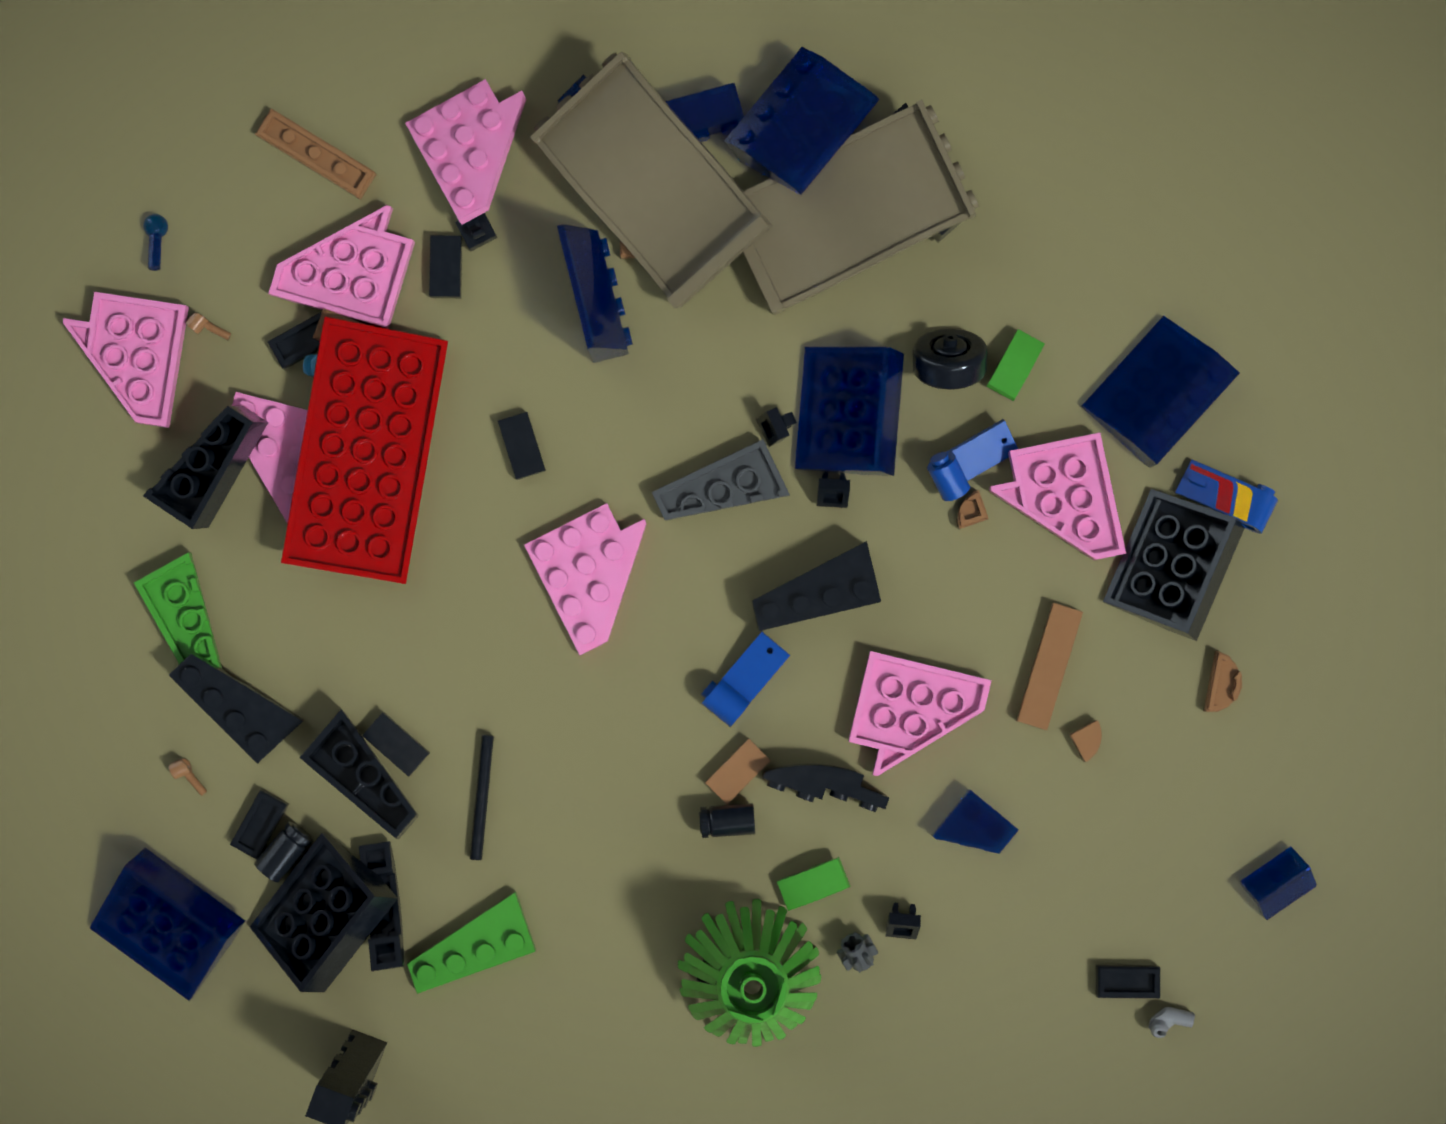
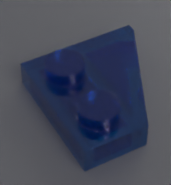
[932,789,1019,854]

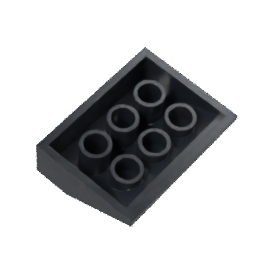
[1103,489,1245,641]
[250,833,398,992]

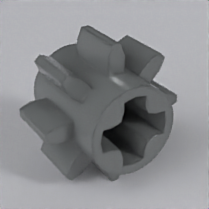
[837,932,878,973]

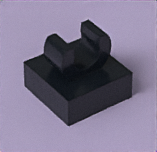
[455,213,498,252]
[756,407,797,447]
[817,471,850,508]
[885,902,921,940]

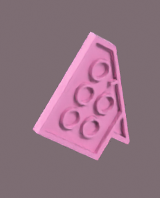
[405,79,526,225]
[268,205,415,329]
[63,292,189,428]
[232,392,308,524]
[989,433,1126,560]
[524,503,647,655]
[848,651,992,776]

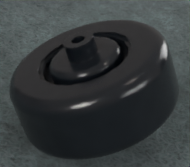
[913,329,988,390]

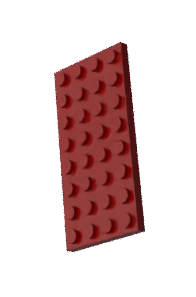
[281,317,448,584]

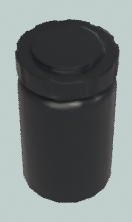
[699,803,755,838]
[254,821,313,883]

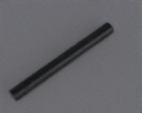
[470,735,494,860]

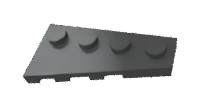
[652,439,790,521]

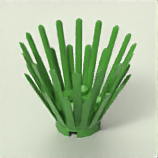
[678,899,821,1047]

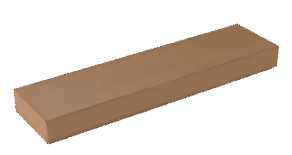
[255,108,377,200]
[1016,603,1083,730]

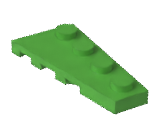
[134,552,223,670]
[407,891,536,994]

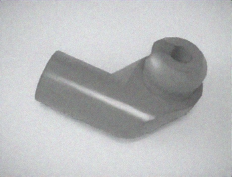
[1149,1007,1195,1038]

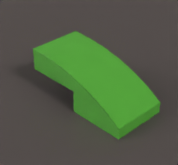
[986,329,1045,401]
[777,857,850,911]

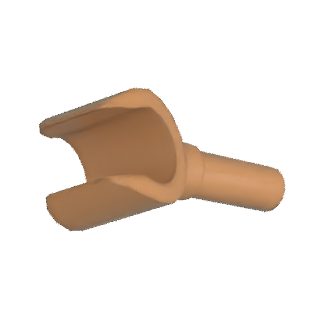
[186,313,231,340]
[168,758,207,796]

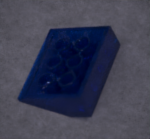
[724,47,879,195]
[557,224,633,363]
[1081,316,1240,468]
[795,347,904,476]
[90,848,246,1001]

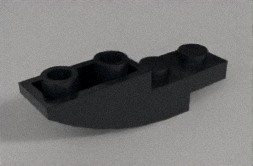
[762,764,889,812]

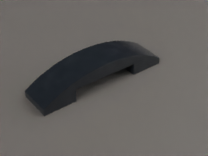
[359,841,404,972]

